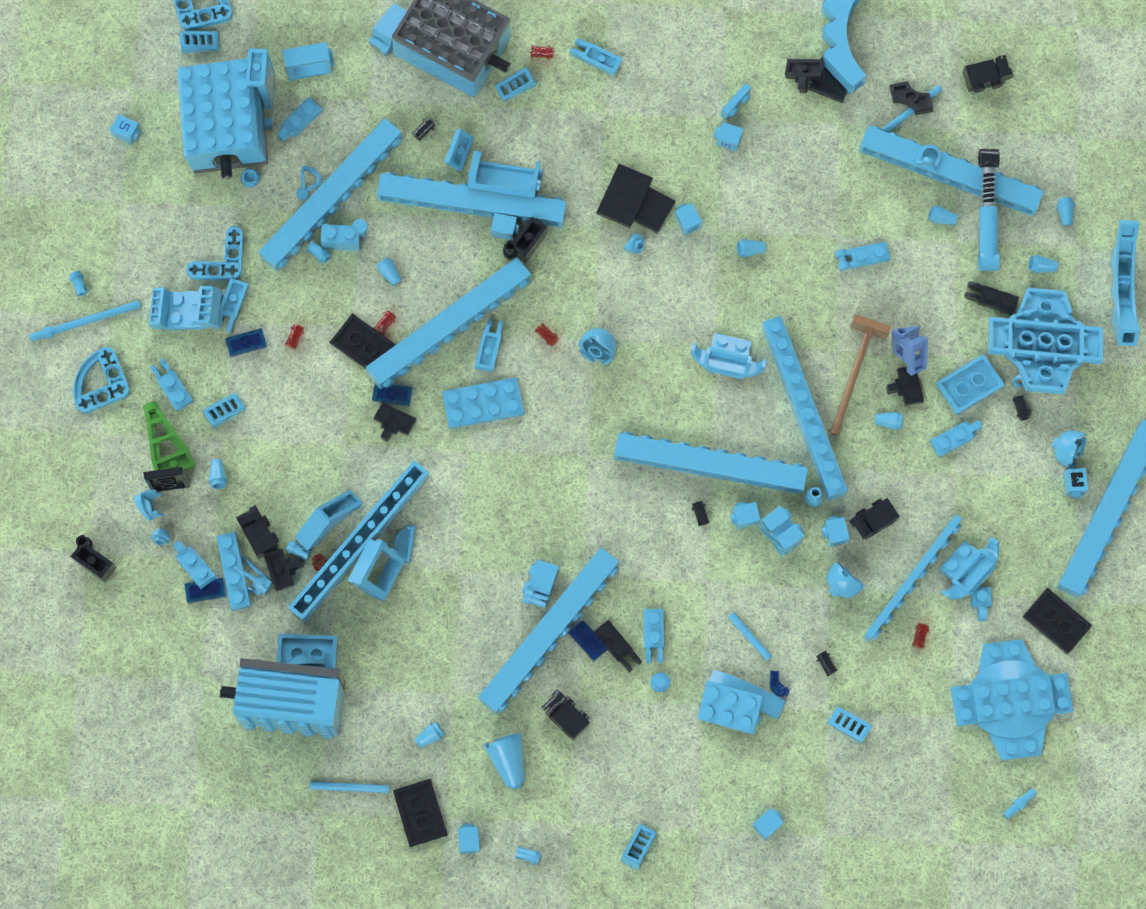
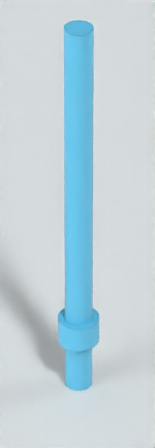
[29,300,141,342]

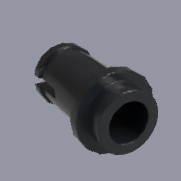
[412,117,435,141]
[1012,395,1031,421]
[691,501,710,526]
[816,651,838,677]

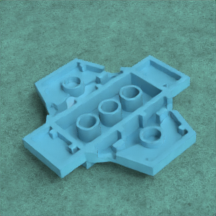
[988,288,1103,395]
[951,640,1073,761]

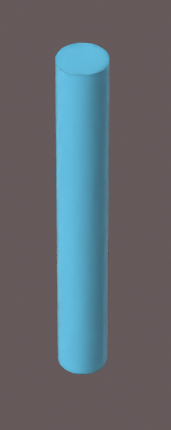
[728,612,772,661]

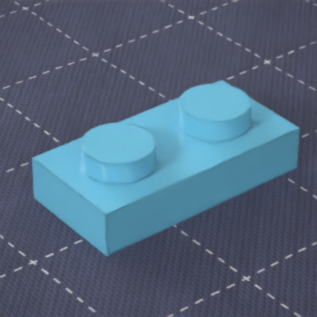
[721,83,751,120]
[444,129,474,171]

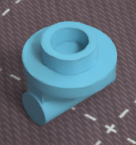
[623,233,645,254]

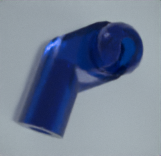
[769,671,790,698]

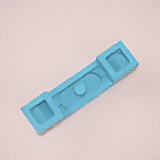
[709,670,786,719]

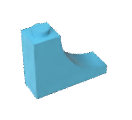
[295,490,363,551]

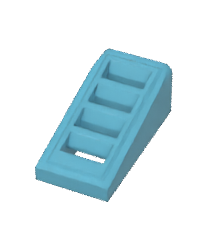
[180,31,219,53]
[495,67,537,102]
[202,393,246,429]
[827,706,872,744]
[621,824,657,870]

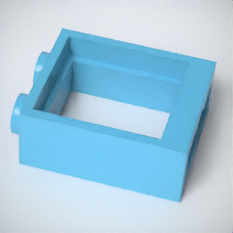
[282,42,335,81]
[348,539,405,601]

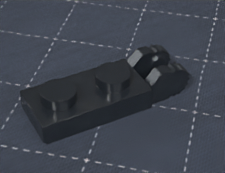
[964,281,1019,315]
[593,620,642,673]

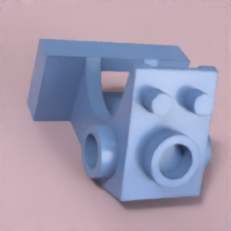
[891,326,928,376]

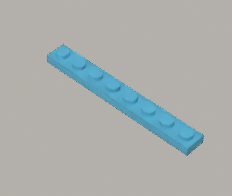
[863,514,962,642]

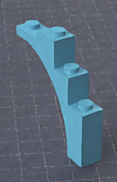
[822,0,867,94]
[1110,220,1140,346]

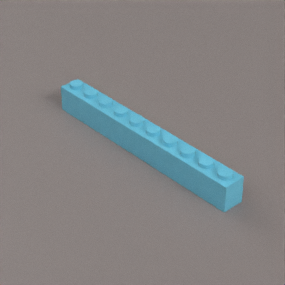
[258,118,402,271]
[859,125,1044,216]
[377,172,566,228]
[366,257,531,390]
[761,316,848,502]
[1056,419,1146,598]
[614,432,808,494]
[288,461,430,624]
[478,548,619,714]

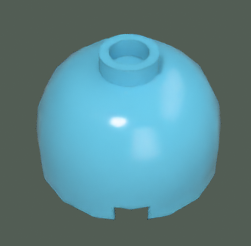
[578,328,617,365]
[1052,430,1087,469]
[826,561,865,598]

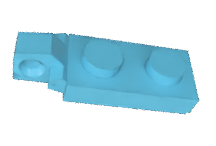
[277,97,323,142]
[929,420,983,457]
[173,540,216,589]

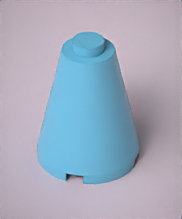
[483,733,525,790]

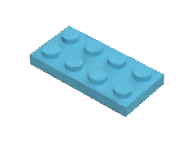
[442,377,524,429]

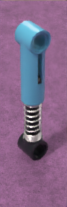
[978,149,1000,271]

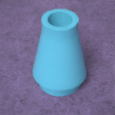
[1056,198,1075,226]
[928,205,958,225]
[737,239,766,258]
[1028,254,1058,273]
[376,257,402,286]
[875,412,903,431]
[209,459,228,489]
[804,487,823,507]
[414,722,445,748]

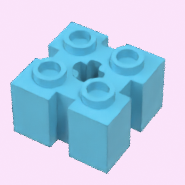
[759,505,804,557]

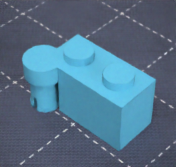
[369,3,407,56]
[321,219,368,251]
[522,559,559,609]

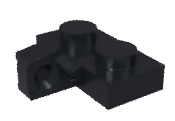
[785,59,825,93]
[886,367,924,406]
[373,402,416,442]
[263,548,304,592]

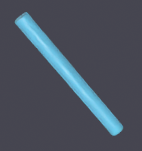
[882,85,942,133]
[310,781,390,793]

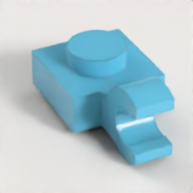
[971,587,992,621]

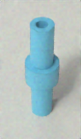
[1003,788,1037,820]

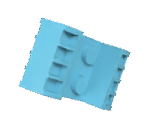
[149,286,222,330]

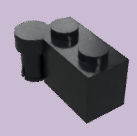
[962,55,1014,93]
[503,217,547,263]
[849,497,900,540]
[236,505,280,559]
[70,535,117,583]
[541,689,590,741]

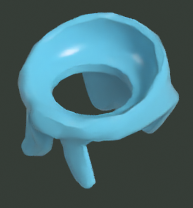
[133,489,164,521]

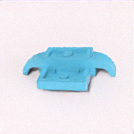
[691,333,767,379]
[939,537,999,600]

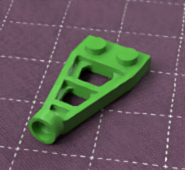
[143,401,195,471]

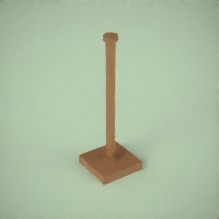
[828,314,891,436]

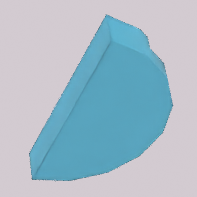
[394,526,416,564]
[286,656,326,666]

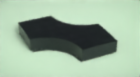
[889,81,933,116]

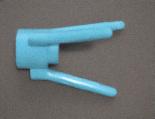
[234,554,272,596]

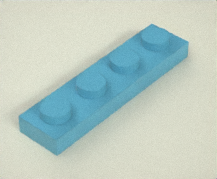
[216,532,251,611]

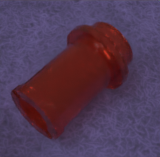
[531,45,554,60]
[374,310,396,335]
[535,323,559,347]
[285,324,305,349]
[312,554,327,571]
[912,623,930,649]

